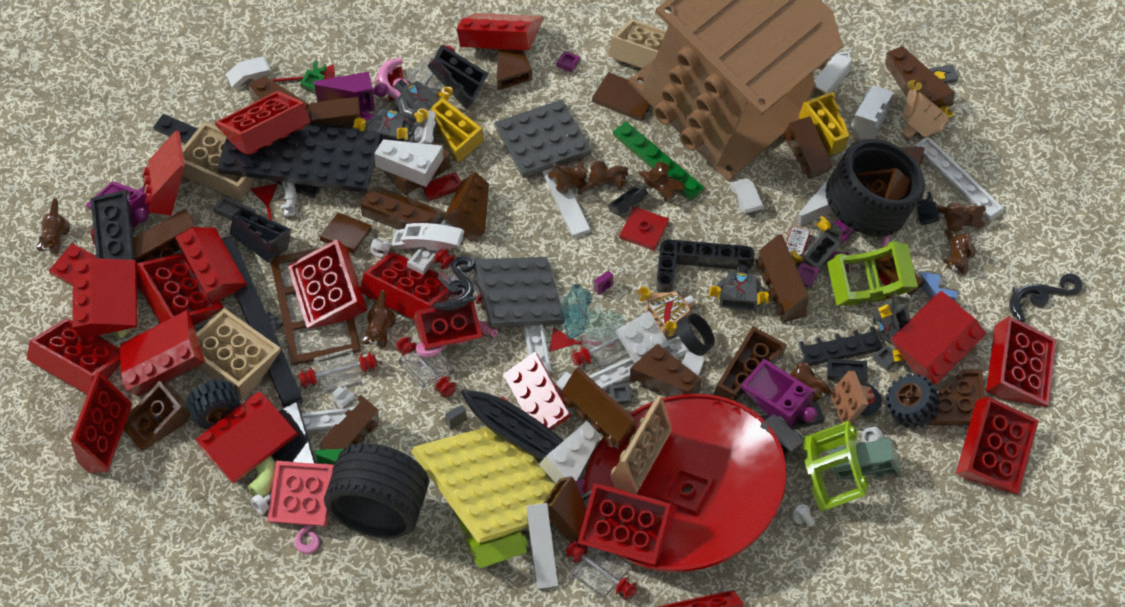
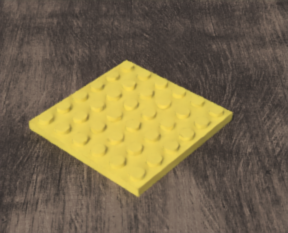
[411,427,555,543]

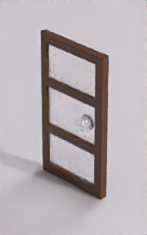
[270,248,361,366]

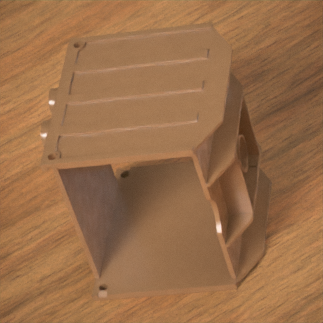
[628,0,844,181]

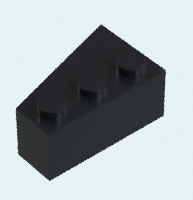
[427,44,489,110]
[230,208,292,263]

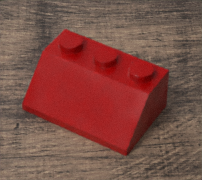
[413,301,483,350]

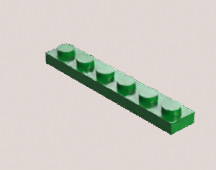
[613,121,704,201]

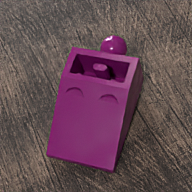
[314,71,388,112]
[86,181,150,229]
[741,359,817,428]

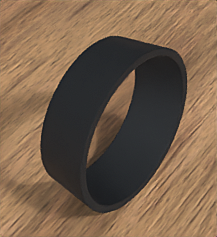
[677,313,715,356]

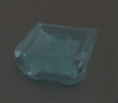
[560,284,593,339]

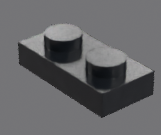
[607,185,648,214]
[827,359,867,382]

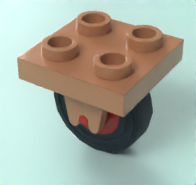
[830,371,882,425]

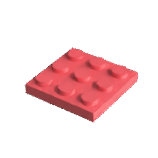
[267,461,335,527]

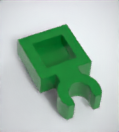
[300,60,327,93]

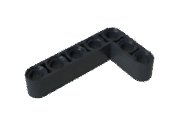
[657,239,755,293]

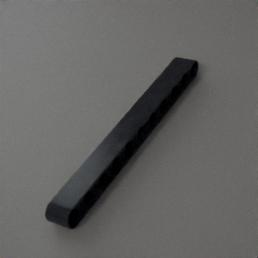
[222,235,303,408]

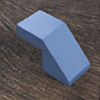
[920,271,958,302]

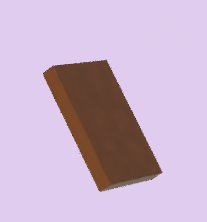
[592,72,651,122]

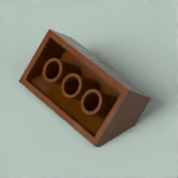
[361,186,446,230]
[756,234,809,322]
[562,367,636,451]

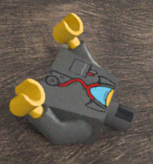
[394,79,453,125]
[354,105,412,144]
[790,216,842,269]
[708,266,769,311]
[873,299,911,362]

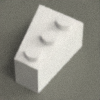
[850,85,894,140]
[374,140,444,187]
[539,421,601,483]

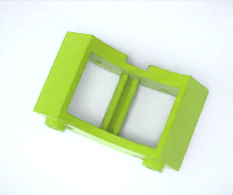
[827,241,918,306]
[803,421,869,512]
[454,511,528,568]

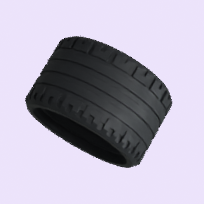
[825,139,925,237]
[324,443,430,538]

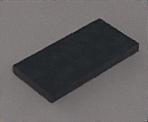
[90,190,136,261]
[272,403,316,463]

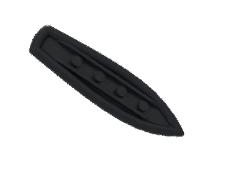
[461,390,564,461]

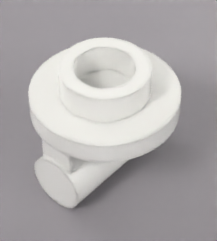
[332,386,355,409]
[793,504,815,527]

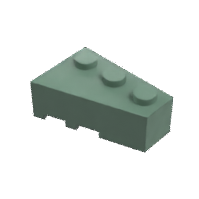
[831,438,902,480]

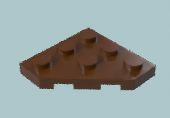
[926,370,985,425]

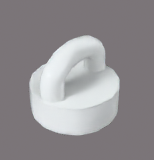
[371,238,391,258]
[862,427,883,442]
[251,494,271,515]

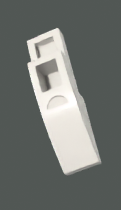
[391,223,464,251]

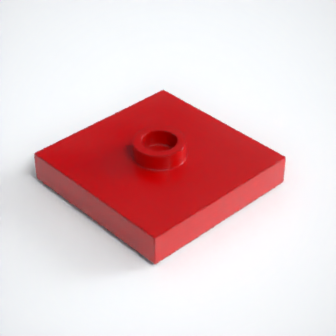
[619,206,669,251]

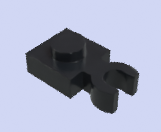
[917,191,940,225]

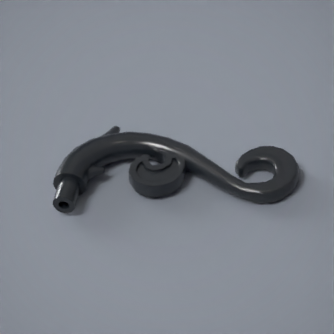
[435,256,477,312]
[1009,273,1083,323]

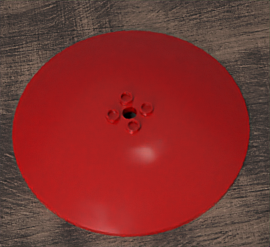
[584,394,787,572]

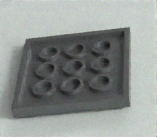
[494,99,592,178]
[474,257,565,327]

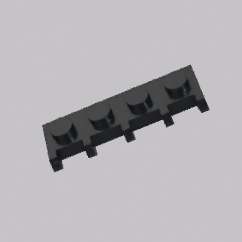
[799,326,882,366]

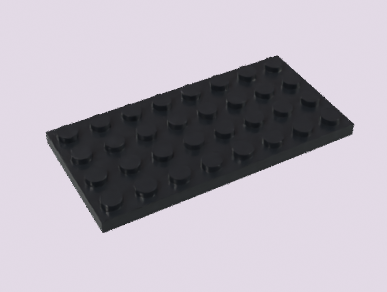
[217,124,381,193]

